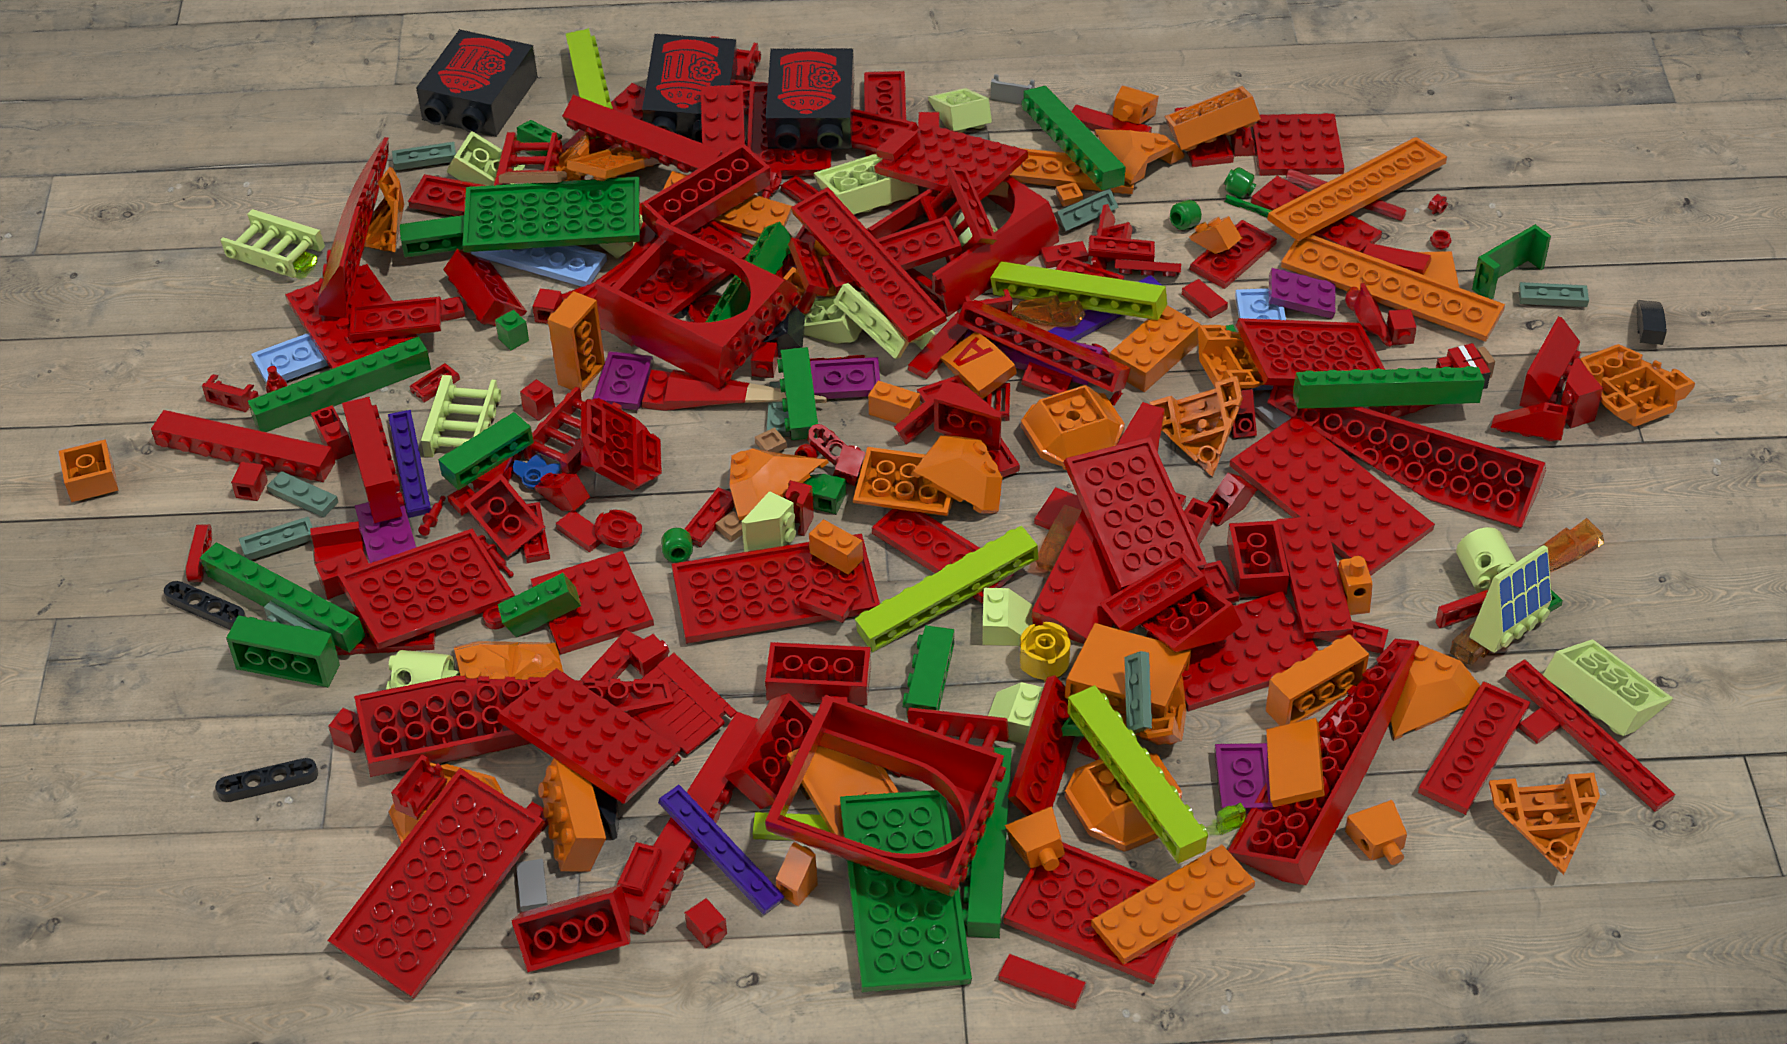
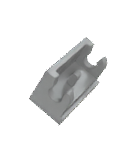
[991,74,1035,105]

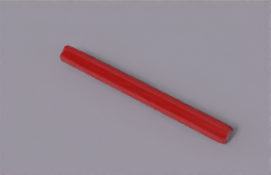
[1286,169,1406,221]

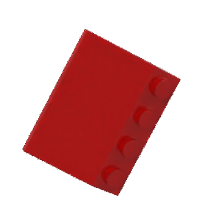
[1139,585,1242,652]

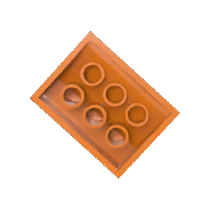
[1164,86,1261,151]
[853,447,954,516]

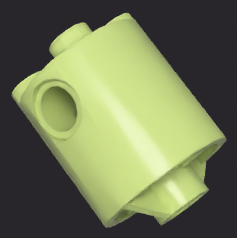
[1456,527,1516,593]
[386,650,460,689]

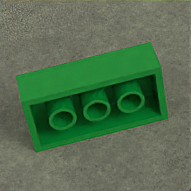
[226,615,340,688]

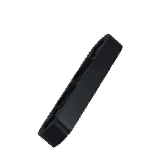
[163,581,246,630]
[215,758,318,802]

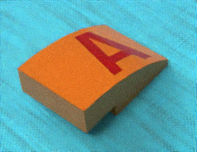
[940,332,1017,399]

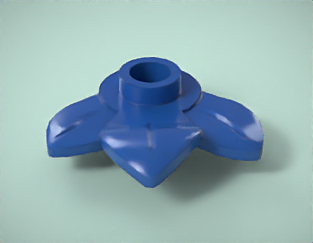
[513,454,560,489]

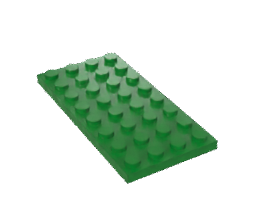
[463,177,640,252]
[839,790,972,992]

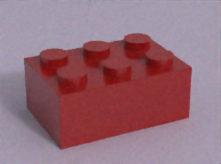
[1227,520,1289,598]

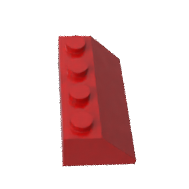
[443,249,527,326]
[1519,316,1582,407]
[511,885,631,972]

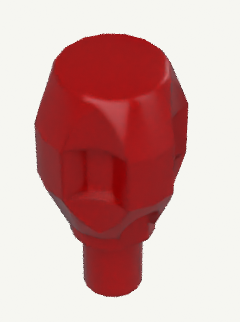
[761,167,782,199]
[265,366,288,393]

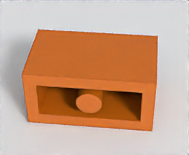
[868,381,920,424]
[809,519,863,574]

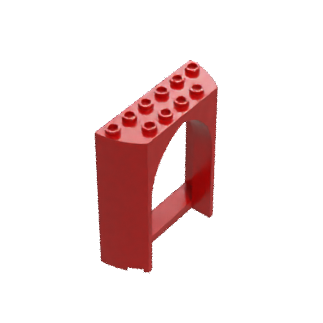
[867,175,1059,317]
[595,219,801,389]
[765,694,1006,897]

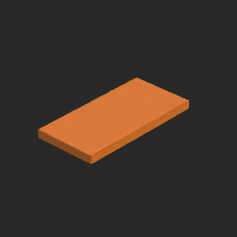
[787,745,899,837]

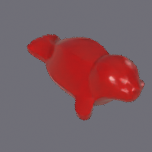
[1345,283,1392,347]

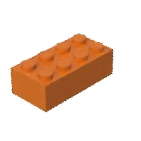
[548,291,605,393]
[1109,305,1201,392]
[1265,634,1369,726]
[538,758,606,872]

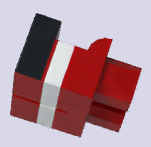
[1436,343,1491,389]

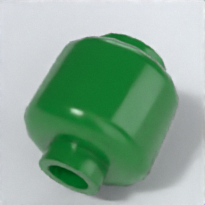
[1223,167,1257,199]
[1170,200,1202,230]
[661,528,693,563]

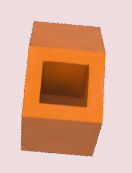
[1189,216,1242,254]
[776,842,818,907]

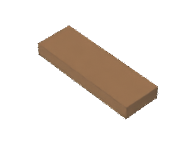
[499,171,567,183]

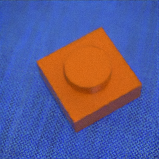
[1056,182,1083,207]

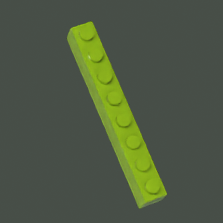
[566,28,612,140]
[991,262,1168,320]
[855,525,1039,653]
[1067,685,1208,864]

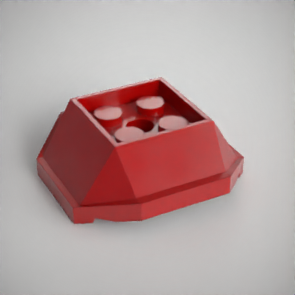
[580,398,662,491]

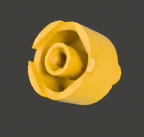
[1020,622,1071,682]

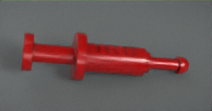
[418,495,446,536]
[478,535,514,577]

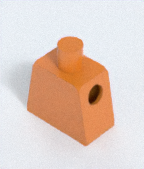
[1113,85,1159,124]
[1338,556,1373,615]
[1345,800,1407,865]
[1005,806,1065,871]

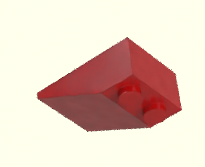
[934,380,1001,450]
[464,474,546,557]

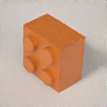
[59,439,119,502]

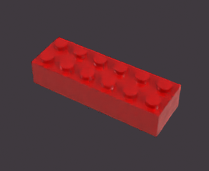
[642,143,770,235]
[342,397,405,523]

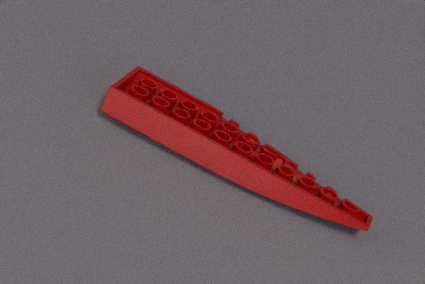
[314,137,389,318]
[1267,385,1546,529]
[1032,402,1165,644]
[1228,639,1420,886]
[354,676,674,777]

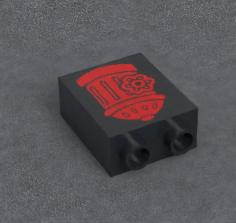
[416,29,538,137]
[642,34,738,143]
[766,48,855,151]

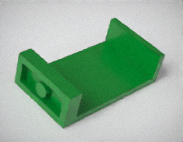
[1472,224,1551,299]

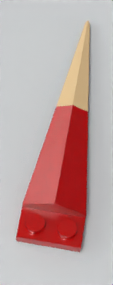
[642,369,827,411]

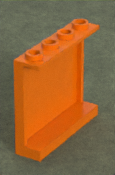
[1065,623,1191,719]

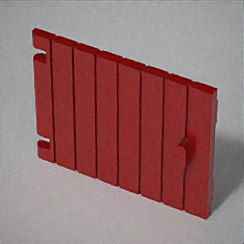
[632,652,737,765]

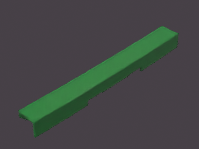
[1224,195,1272,217]

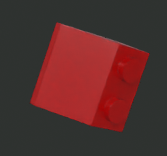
[1561,358,1603,428]

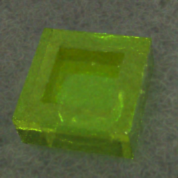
[292,251,318,275]
[1216,803,1246,835]

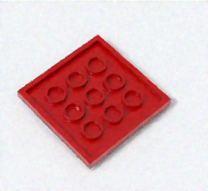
[1252,113,1345,176]
[530,551,654,655]

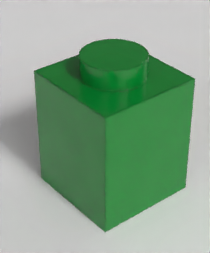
[495,310,529,351]

